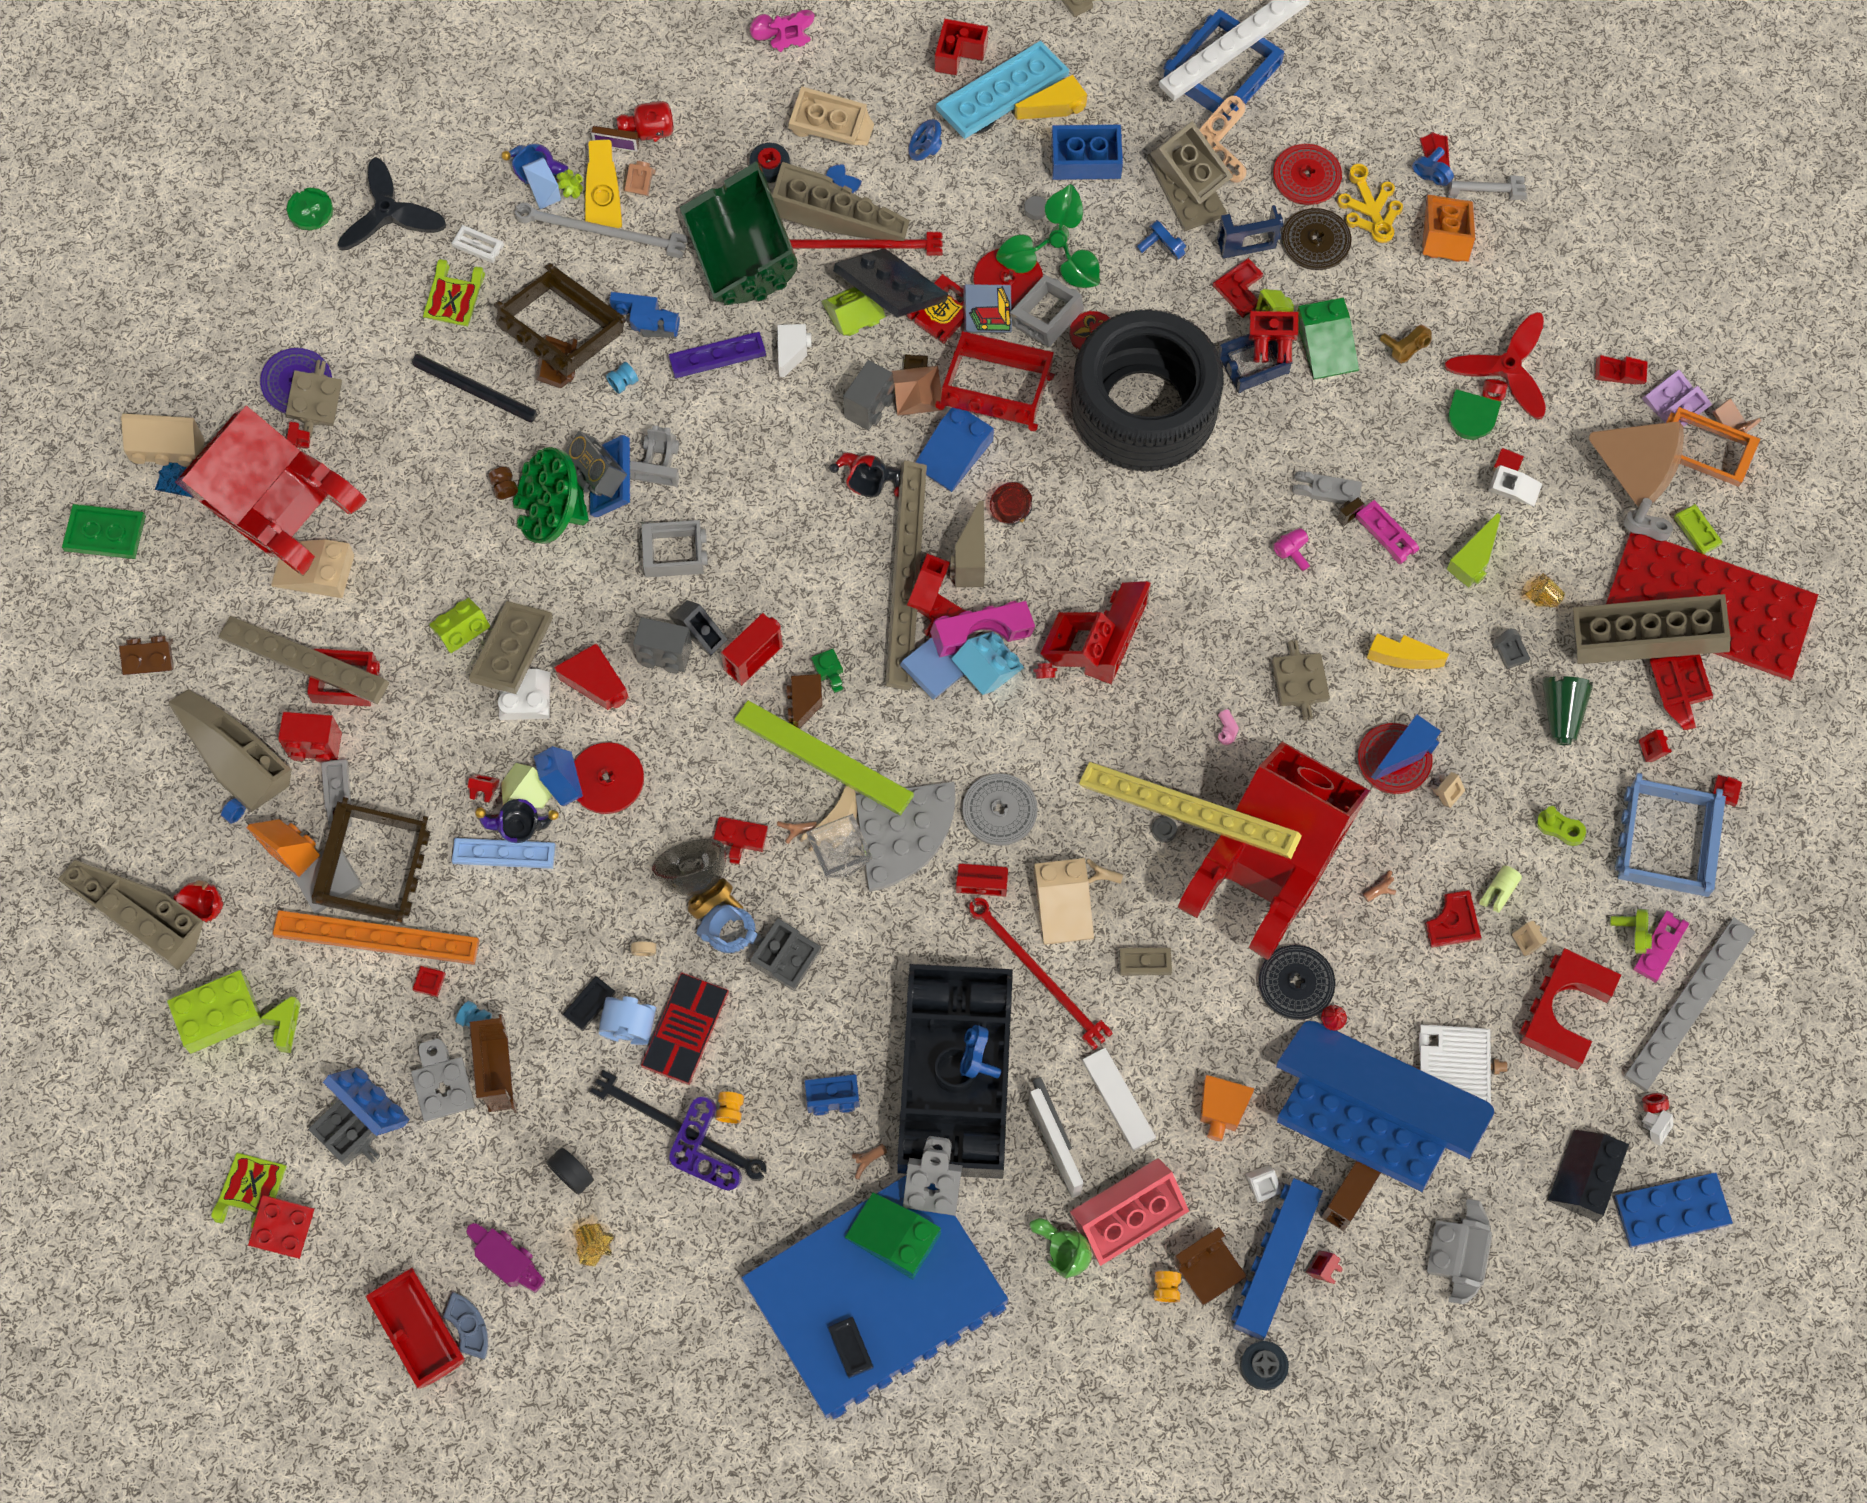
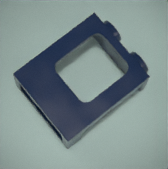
[1217,205,1283,259]

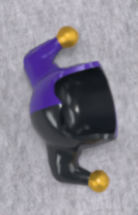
[475,799,559,844]

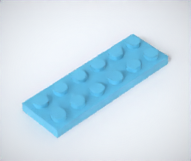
[936,41,1069,139]

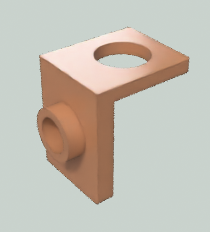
[1712,399,1761,433]

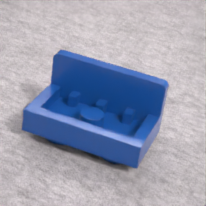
[805,1075,860,1116]

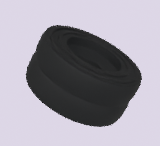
[546,1147,594,1195]

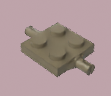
[286,360,342,438]
[1271,640,1330,721]

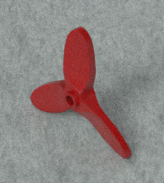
[1445,312,1546,419]

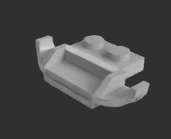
[1427,1199,1492,1304]

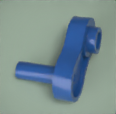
[1412,147,1454,186]
[1136,220,1186,260]
[960,1025,1001,1078]

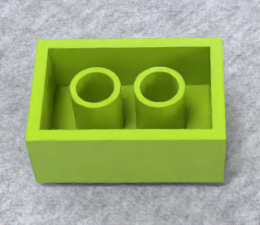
[167,970,263,1054]

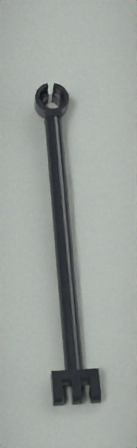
[589,1070,767,1181]

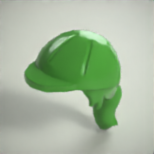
[1030,1218,1092,1279]

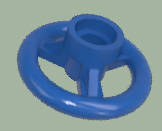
[908,119,942,161]

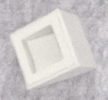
[1245,1165,1282,1203]

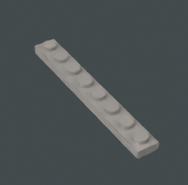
[1624,917,1755,1092]

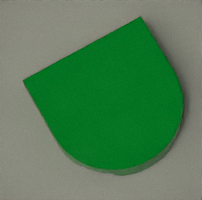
[1448,389,1502,440]

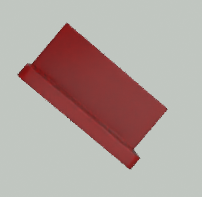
[956,864,1008,897]

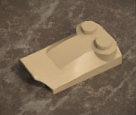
[788,86,874,146]

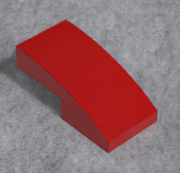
[1595,355,1648,385]

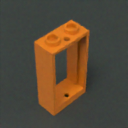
[1666,407,1761,487]

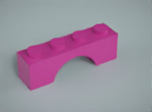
[930,601,1035,658]

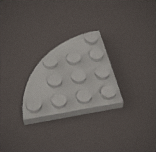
[856,782,955,892]

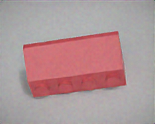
[1070,1158,1189,1266]

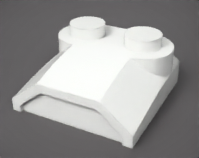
[498,669,551,720]

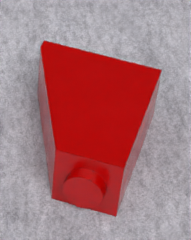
[554,643,629,710]

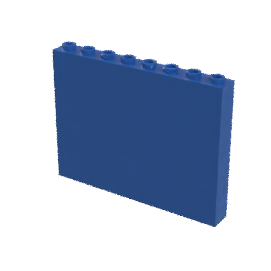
[741,1175,1009,1420]

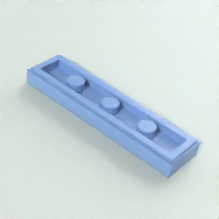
[452,838,556,869]

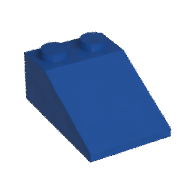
[915,407,994,492]

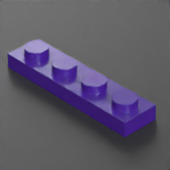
[669,331,766,379]

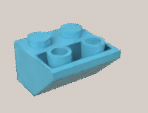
[952,632,1024,695]

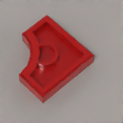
[1425,890,1482,948]

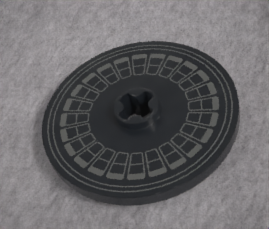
[1258,945,1336,1020]

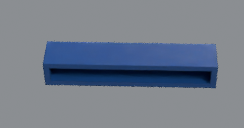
[1231,1178,1323,1341]

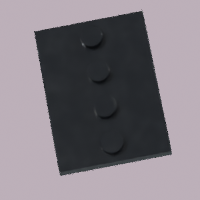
[833,248,948,318]

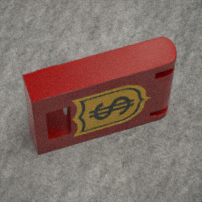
[907,274,964,344]

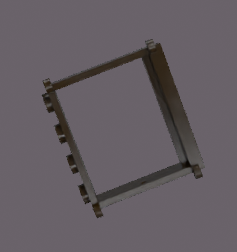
[494,263,626,377]
[312,797,431,923]

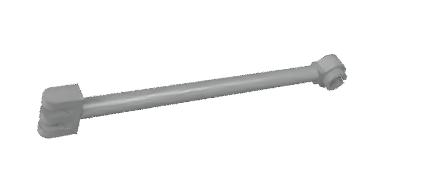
[515,203,688,259]

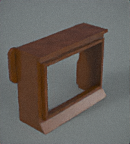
[470,1014,517,1113]

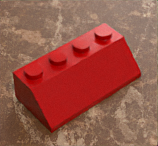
[1084,581,1151,685]

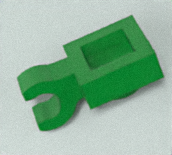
[811,648,843,693]

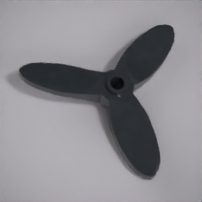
[338,157,446,251]

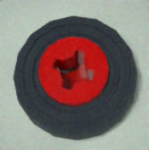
[749,142,790,183]

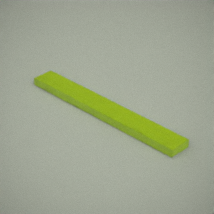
[734,700,914,816]

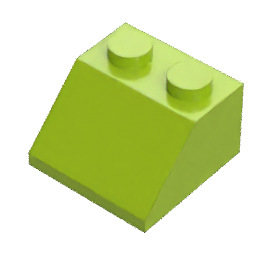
[821,287,886,336]

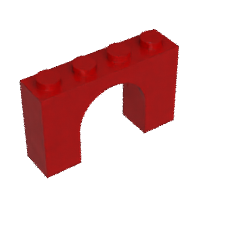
[1519,948,1621,1070]

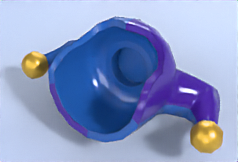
[502,143,568,189]

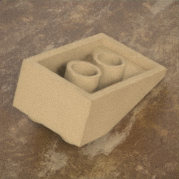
[271,540,354,598]
[1034,858,1094,945]

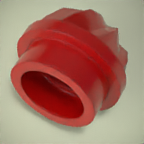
[1321,1005,1347,1031]

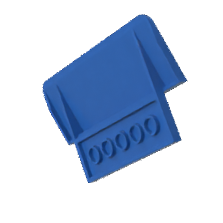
[1276,1021,1494,1192]

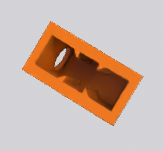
[1200,1075,1254,1142]

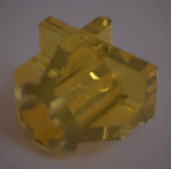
[1525,573,1565,608]
[574,1223,614,1267]

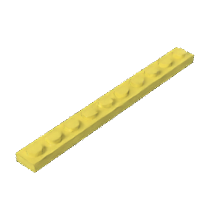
[1079,762,1302,859]

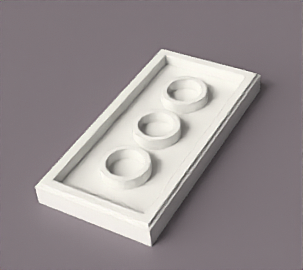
[1029,1088,1083,1198]

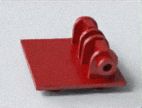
[248,1195,315,1259]

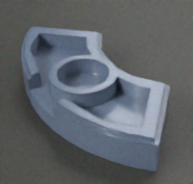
[443,1292,488,1360]

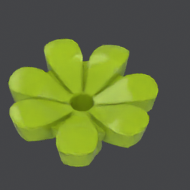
[557,169,583,199]

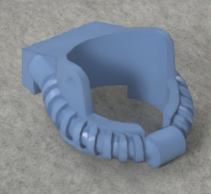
[696,905,757,953]

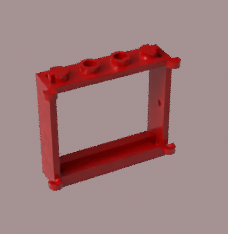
[935,331,1055,431]

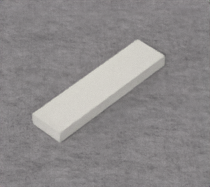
[1082,1048,1156,1151]

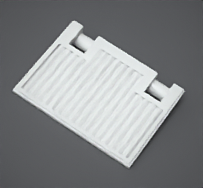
[1419,1025,1491,1104]

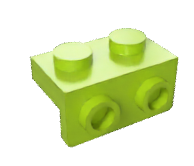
[429,597,490,653]

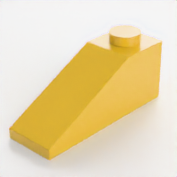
[1014,75,1087,120]

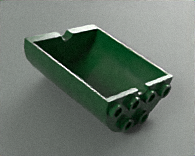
[680,161,798,305]

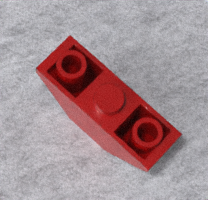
[907,553,950,614]

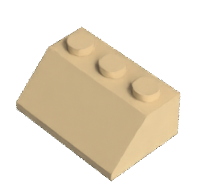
[121,414,205,467]

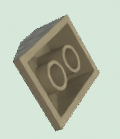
[1150,121,1233,205]
[950,501,985,587]

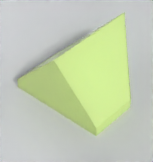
[501,763,552,809]

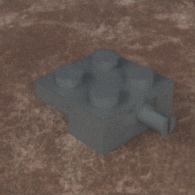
[750,918,822,991]
[308,1099,380,1167]

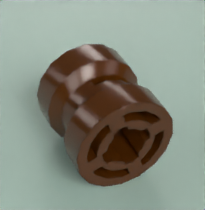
[488,467,518,500]

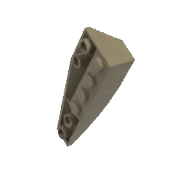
[169,689,292,812]
[58,860,204,971]

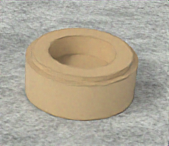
[631,942,656,956]

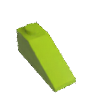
[1447,513,1501,588]

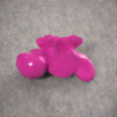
[750,10,815,52]

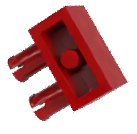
[1249,311,1298,363]

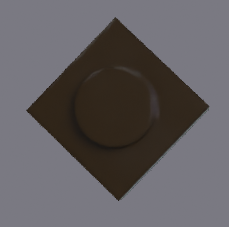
[1337,497,1364,527]

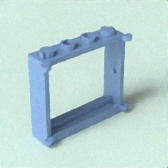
[1615,773,1726,897]

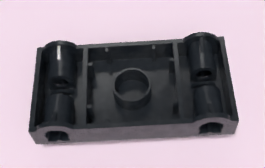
[897,964,1013,1179]

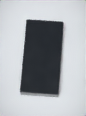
[562,976,616,1032]
[828,1317,874,1379]

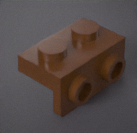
[536,335,578,388]
[119,635,174,675]

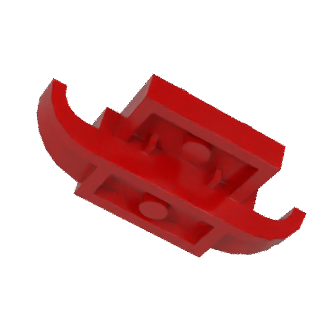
[1650,654,1713,730]

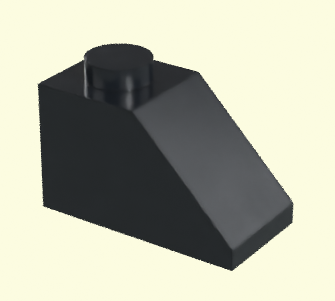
[670,600,728,656]

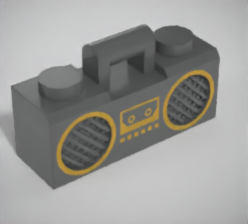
[565,431,627,498]

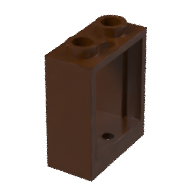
[1321,1161,1381,1232]

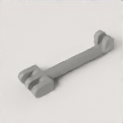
[1447,175,1527,200]

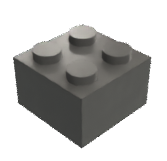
[843,360,895,431]
[633,617,693,674]

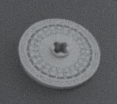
[963,774,1038,846]

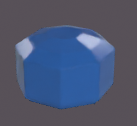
[221,798,246,824]

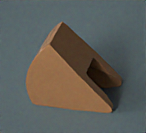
[1589,422,1684,507]

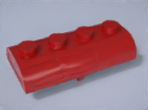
[365,1267,465,1389]

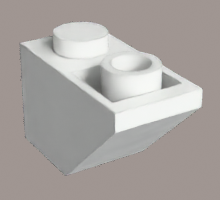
[1488,465,1542,507]

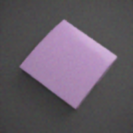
[1642,370,1712,427]

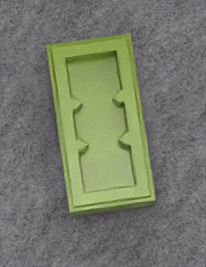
[1674,504,1723,554]

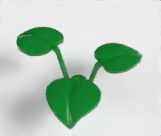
[996,184,1100,288]

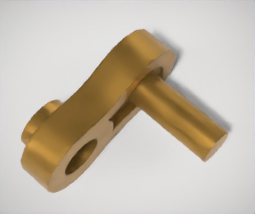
[1380,325,1432,364]
[688,878,743,919]

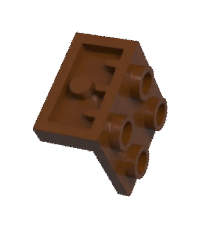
[1173,1227,1246,1305]

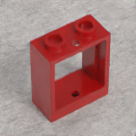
[1040,612,1116,667]
[721,613,783,686]
[307,649,380,706]

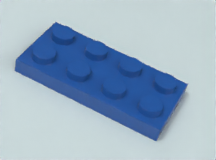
[1614,1173,1733,1248]

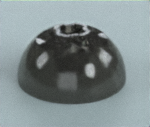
[652,839,726,896]

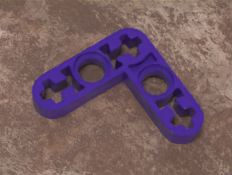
[669,1096,742,1191]

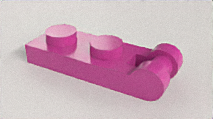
[1355,500,1419,565]
[1633,910,1690,983]

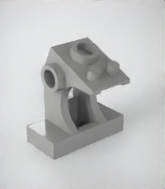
[630,425,680,487]

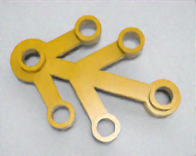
[1337,164,1403,243]

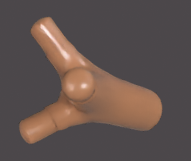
[777,821,817,844]
[1363,870,1396,902]
[852,1144,887,1179]

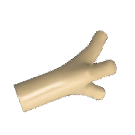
[1086,859,1123,884]

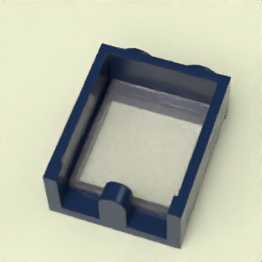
[1218,334,1293,394]

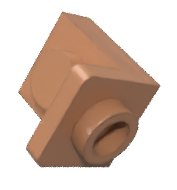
[625,161,656,196]

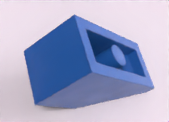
[534,746,583,806]

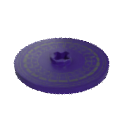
[260,348,332,414]

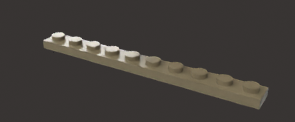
[885,460,927,691]

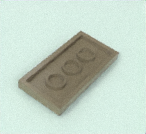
[1147,154,1227,232]
[469,601,553,694]

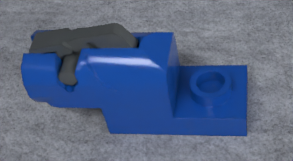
[610,292,680,338]

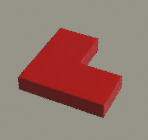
[1212,258,1263,318]

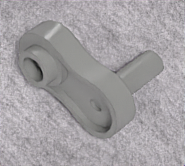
[1624,498,1673,541]

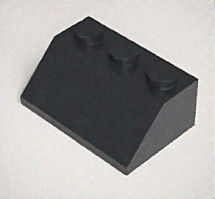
[1547,1129,1629,1222]

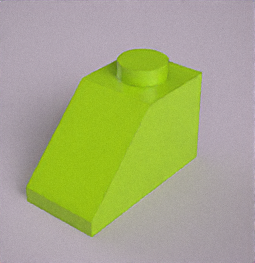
[1256,289,1294,312]

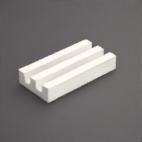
[452,225,504,263]

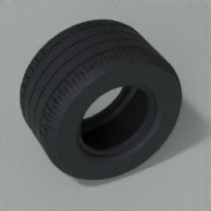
[1071,309,1224,472]

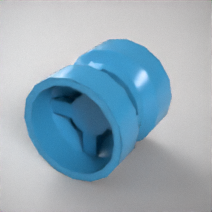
[606,362,639,394]
[455,1000,492,1027]

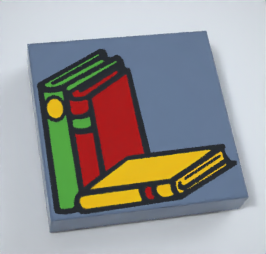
[963,284,1012,333]

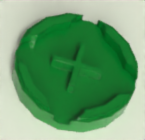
[286,187,334,231]

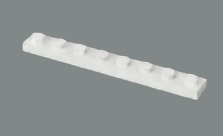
[1159,0,1310,101]

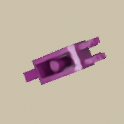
[466,1222,546,1293]

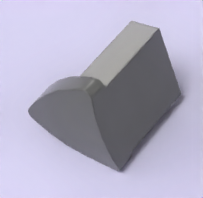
[1492,628,1530,669]

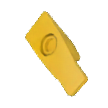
[585,140,622,228]

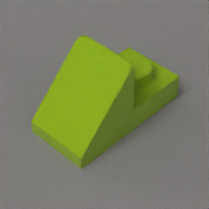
[261,997,301,1053]

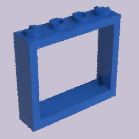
[1163,9,1284,120]

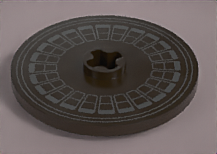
[1282,208,1352,270]

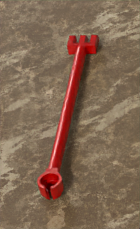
[789,232,943,256]
[969,898,1113,1051]

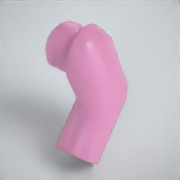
[1218,709,1239,745]

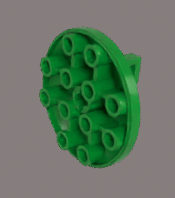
[513,447,589,544]

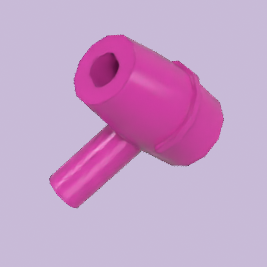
[1273,528,1310,572]

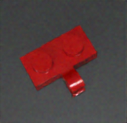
[713,817,768,865]

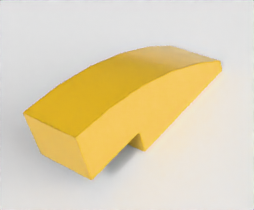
[1367,633,1449,669]

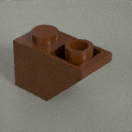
[787,674,823,729]

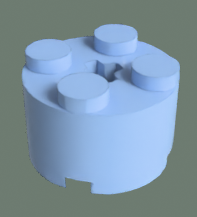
[599,996,656,1045]

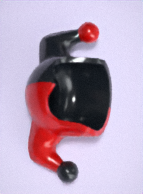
[829,452,901,498]

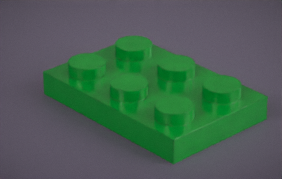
[62,504,146,559]

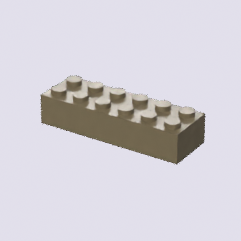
[1573,594,1731,664]

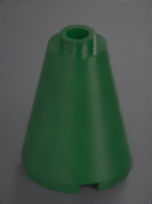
[1542,676,1593,746]

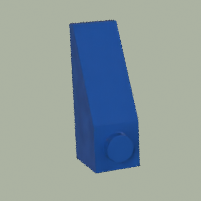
[1371,714,1442,780]

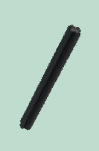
[412,354,537,423]

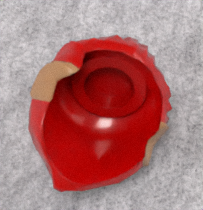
[173,880,224,922]

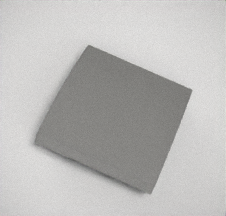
[291,850,362,913]

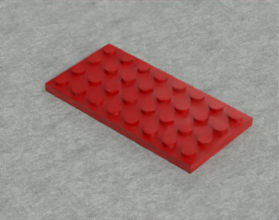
[1605,532,1819,681]

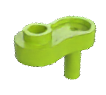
[1537,806,1586,846]
[1611,909,1652,954]

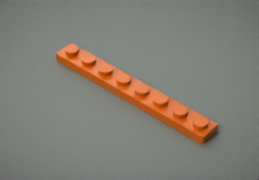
[273,910,480,965]

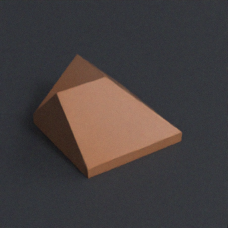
[891,366,944,416]

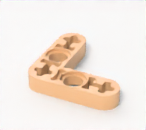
[1199,96,1247,183]

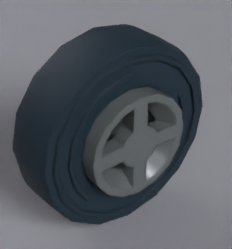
[1240,1341,1289,1391]

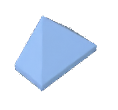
[522,158,561,209]

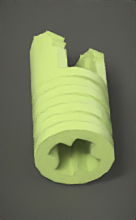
[1479,865,1522,913]

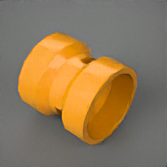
[715,1092,744,1124]
[1154,1271,1181,1303]

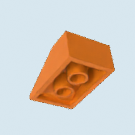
[1422,195,1475,262]

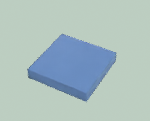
[900,638,965,700]

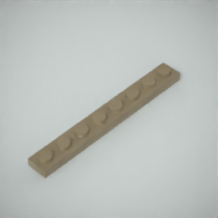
[218,616,389,705]

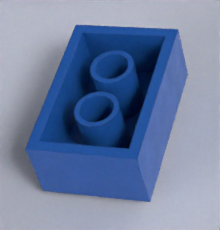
[1051,124,1123,180]

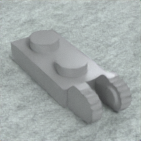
[1292,471,1362,504]
[321,759,352,828]

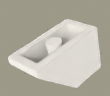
[778,324,812,377]

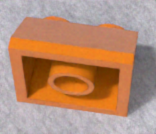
[246,819,320,877]

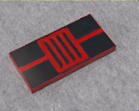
[641,973,729,1086]

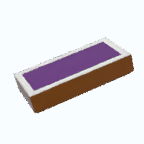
[591,126,640,152]

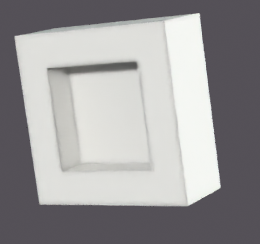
[1642,1110,1673,1146]

